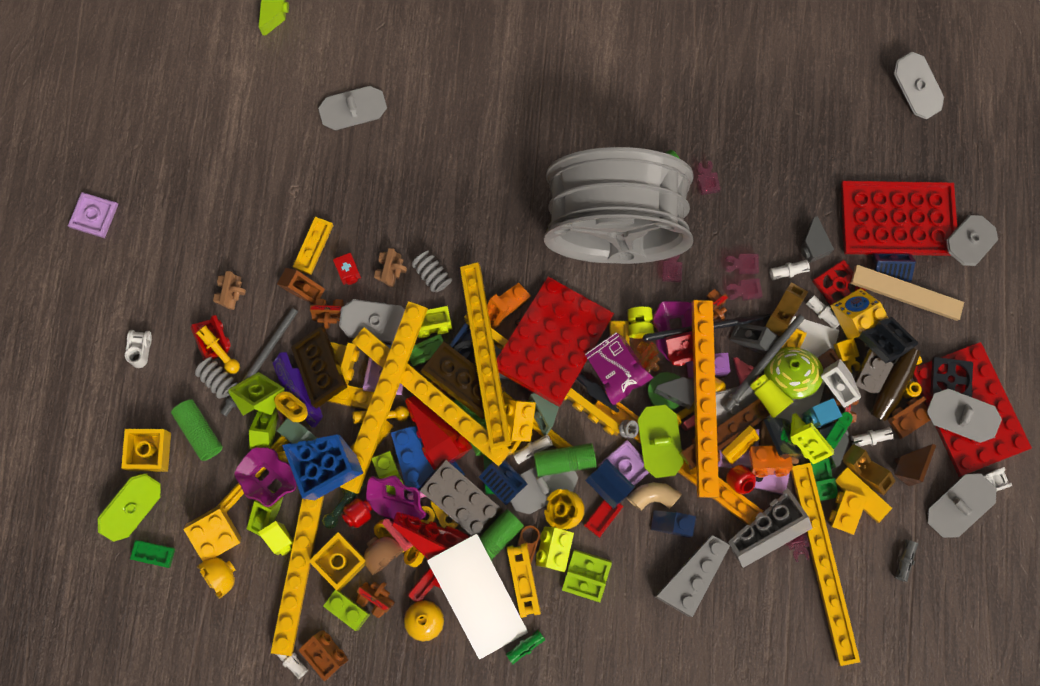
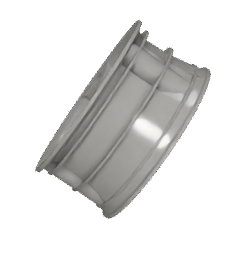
[544,147,693,264]

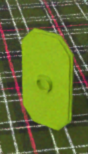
[638,405,684,478]
[97,473,160,542]

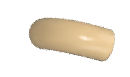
[627,482,682,511]

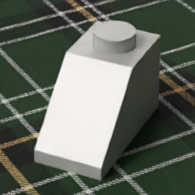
[821,359,861,408]

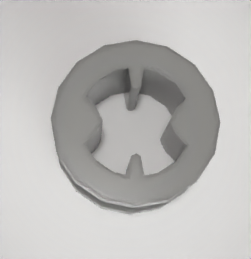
[619,420,639,438]

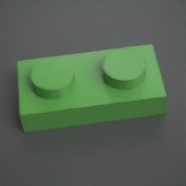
[409,334,443,368]

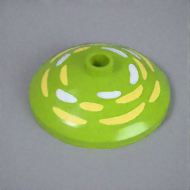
[764,347,823,399]

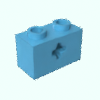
[802,398,842,429]

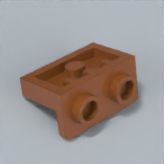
[888,397,931,439]
[298,630,348,682]

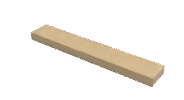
[850,265,964,321]

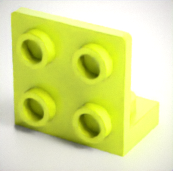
[790,413,834,464]

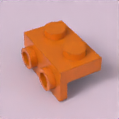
[749,445,793,478]

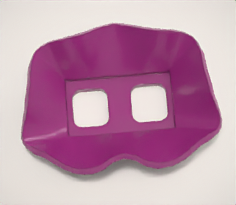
[653,301,692,362]
[234,447,297,507]
[366,476,426,520]

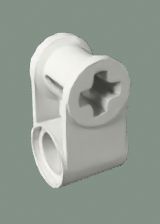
[125,330,152,368]
[983,467,1013,491]

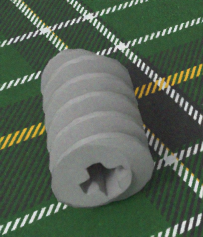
[412,250,452,292]
[195,357,238,399]

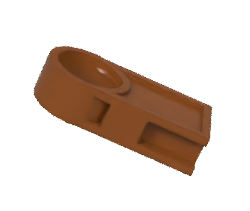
[515,525,540,563]

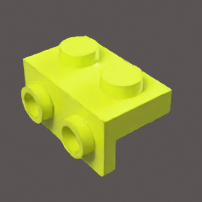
[418,306,452,338]
[535,526,574,572]

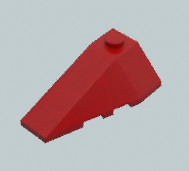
[405,396,472,470]
[392,512,470,560]

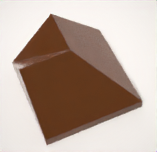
[894,444,936,486]

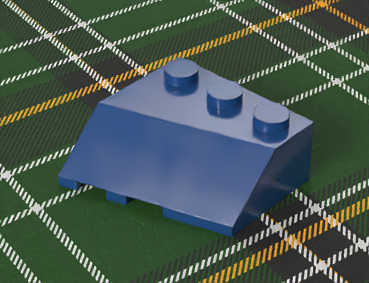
[391,426,465,492]
[282,435,363,501]

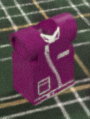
[585,332,654,405]

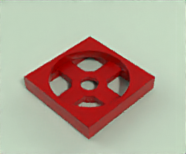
[812,259,866,305]

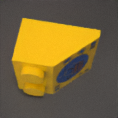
[830,288,888,339]

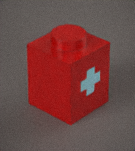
[333,252,361,285]

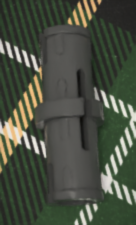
[894,540,918,582]

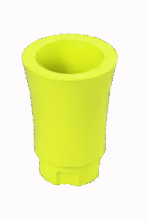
[750,374,794,418]

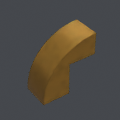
[765,282,808,336]
[842,444,895,496]

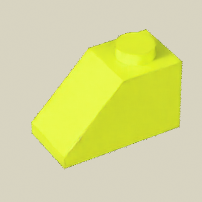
[258,521,293,556]

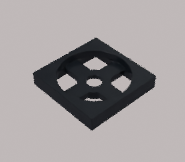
[930,357,973,397]

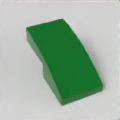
[808,458,838,501]

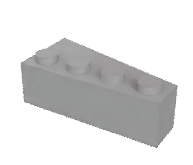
[729,488,812,568]
[654,535,730,617]

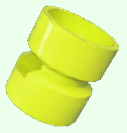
[627,307,654,339]

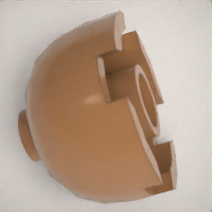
[363,536,404,575]

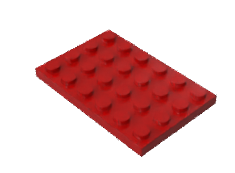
[841,181,957,256]
[497,277,614,407]
[913,342,1032,477]

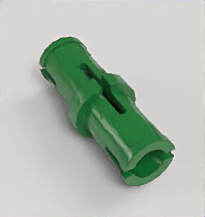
[506,630,545,664]

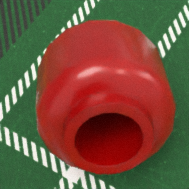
[726,465,756,494]
[341,498,372,528]

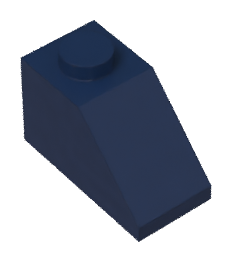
[651,510,696,538]

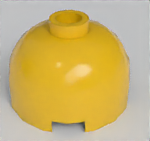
[544,489,585,529]
[197,557,236,599]
[404,600,444,642]

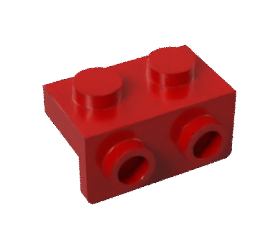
[190,315,230,360]
[664,331,693,366]

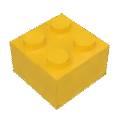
[121,429,171,472]
[183,504,241,561]
[309,532,365,591]

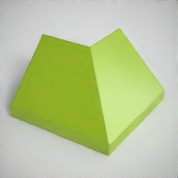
[228,372,284,416]

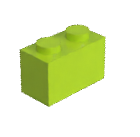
[323,590,370,631]

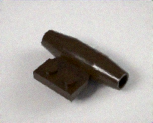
[854,348,921,421]

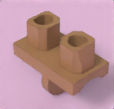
[374,248,407,287]
[213,271,246,310]

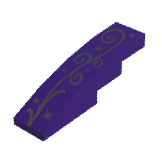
[272,352,323,428]

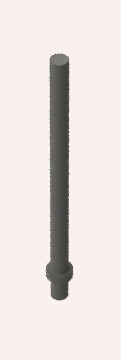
[220,308,298,417]
[723,314,805,412]

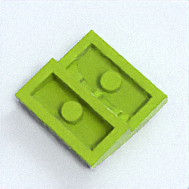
[562,549,612,602]

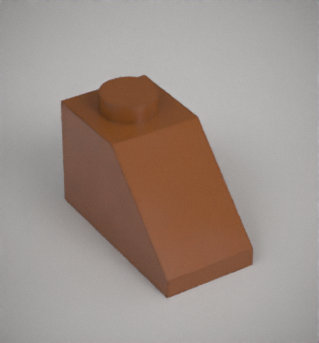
[277,268,325,305]

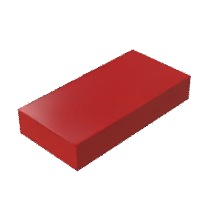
[584,500,624,538]

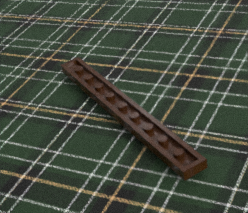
[679,348,840,470]

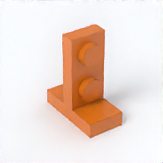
[487,283,531,329]

